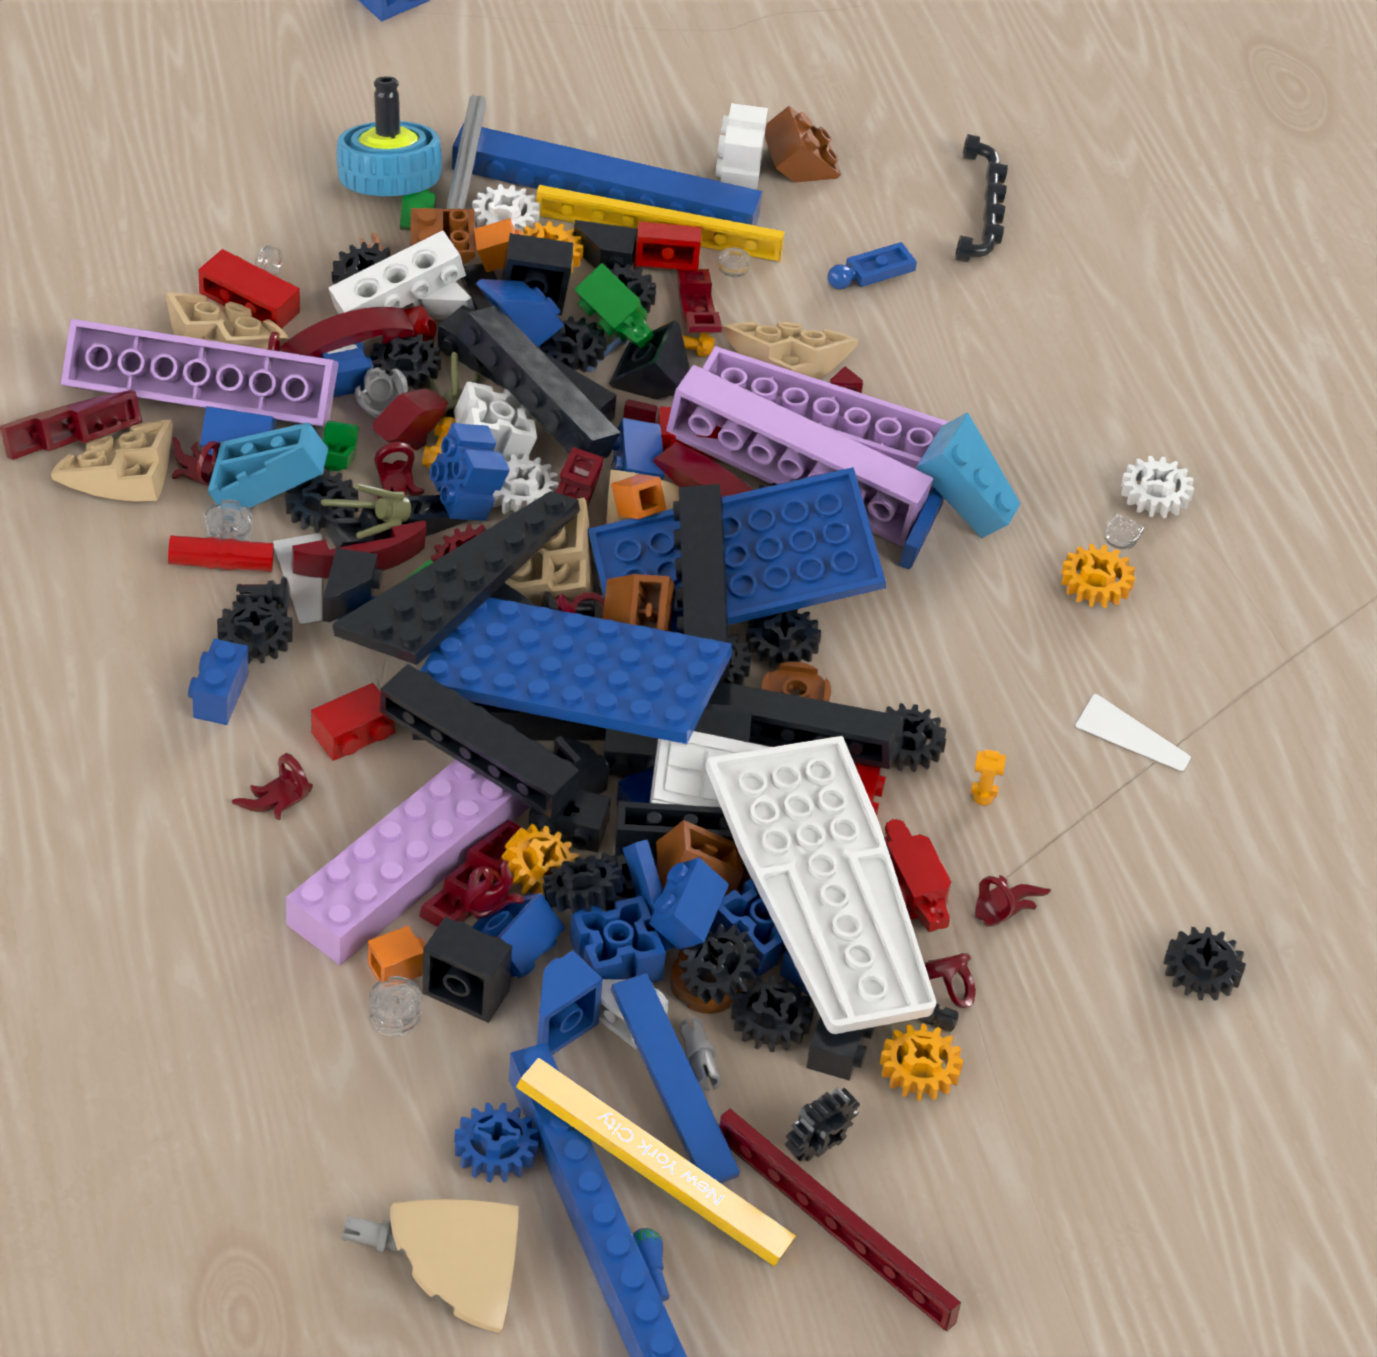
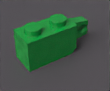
[574,263,655,349]

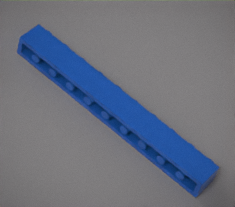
[452,123,762,226]
[509,1042,687,1357]

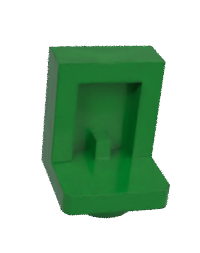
[400,189,436,231]
[323,420,359,471]

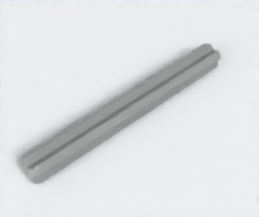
[446,95,486,209]

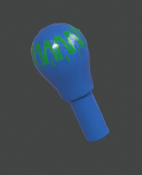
[633,1228,670,1302]

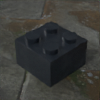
[501,233,573,316]
[422,916,512,1023]

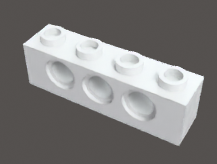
[328,230,466,314]

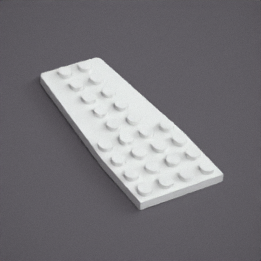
[705,736,936,1034]

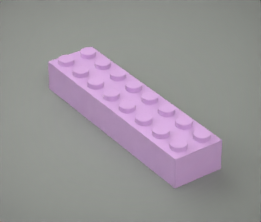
[61,319,339,427]
[702,346,948,494]
[666,365,933,547]
[286,760,531,965]

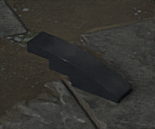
[325,495,467,548]

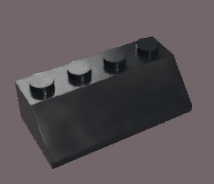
[604,704,752,779]

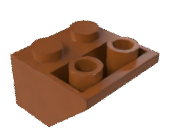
[765,106,841,183]
[410,208,476,265]
[603,574,676,632]
[656,820,743,897]

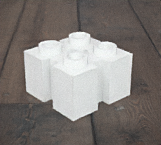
[715,103,768,190]
[454,381,537,462]

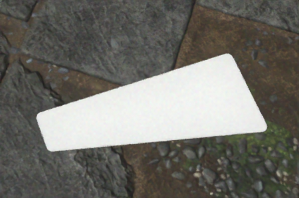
[273,533,322,624]
[1075,694,1191,771]

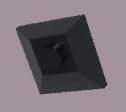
[609,320,690,400]

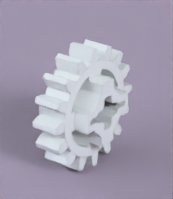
[472,184,540,234]
[493,454,558,514]
[1121,456,1194,518]

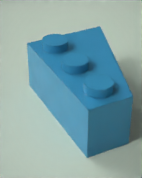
[916,412,1021,538]
[208,422,328,518]

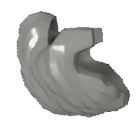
[354,368,408,419]

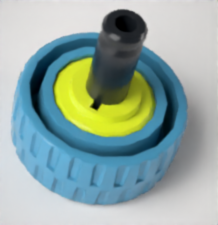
[337,76,442,196]

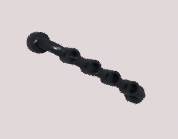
[955,134,1008,262]

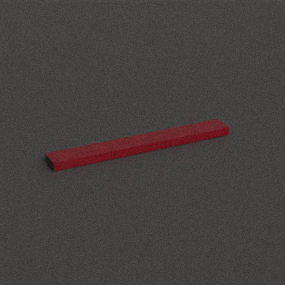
[719,1108,961,1331]

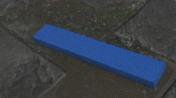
[611,973,740,1183]

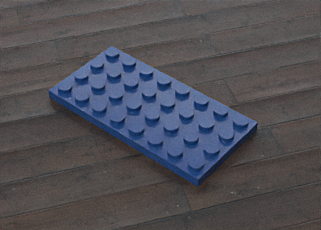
[588,467,886,633]
[420,597,732,744]

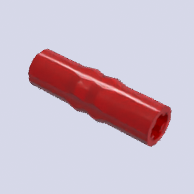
[168,535,274,572]

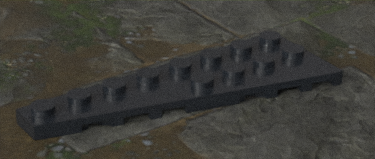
[332,491,580,665]

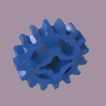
[454,1103,539,1183]

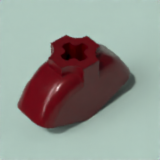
[372,389,448,451]

